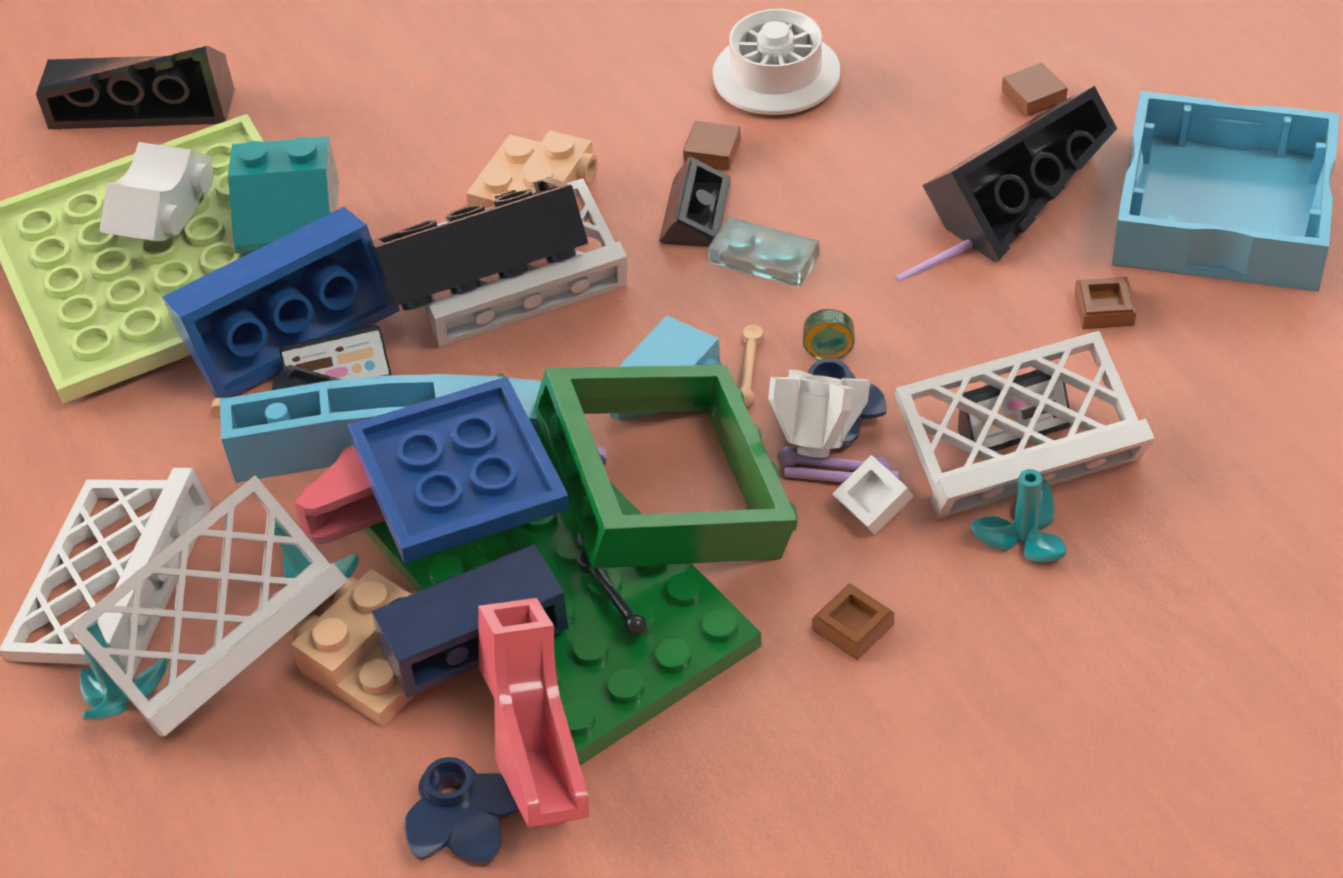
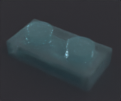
[708,216,820,287]

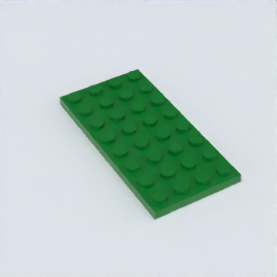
[363,372,762,765]

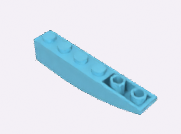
[220,374,542,483]

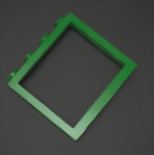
[534,365,798,569]

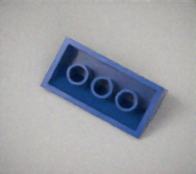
[162,207,400,398]

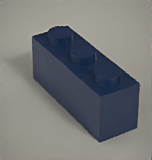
[371,544,569,698]

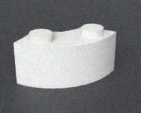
[99,142,214,241]

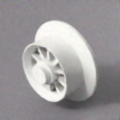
[713,9,840,115]

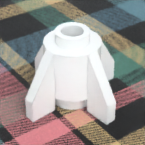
[768,370,870,457]

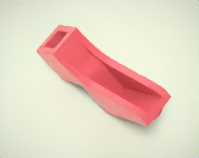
[294,445,385,544]
[478,598,589,828]

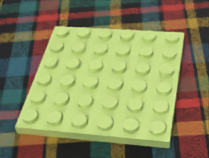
[0,114,263,404]

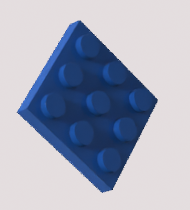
[348,376,569,563]

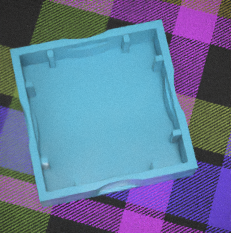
[1112,91,1340,292]

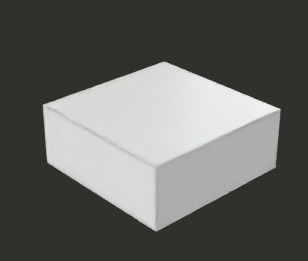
[832,455,914,535]

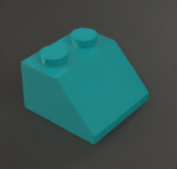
[228,136,339,253]

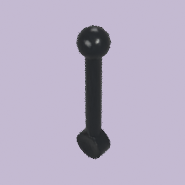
[577,550,647,637]

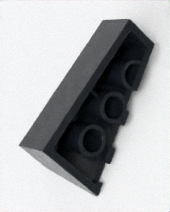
[36,46,235,129]
[922,86,1118,262]
[368,177,588,310]

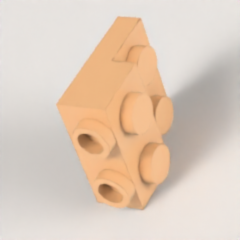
[466,130,598,209]
[291,569,417,727]

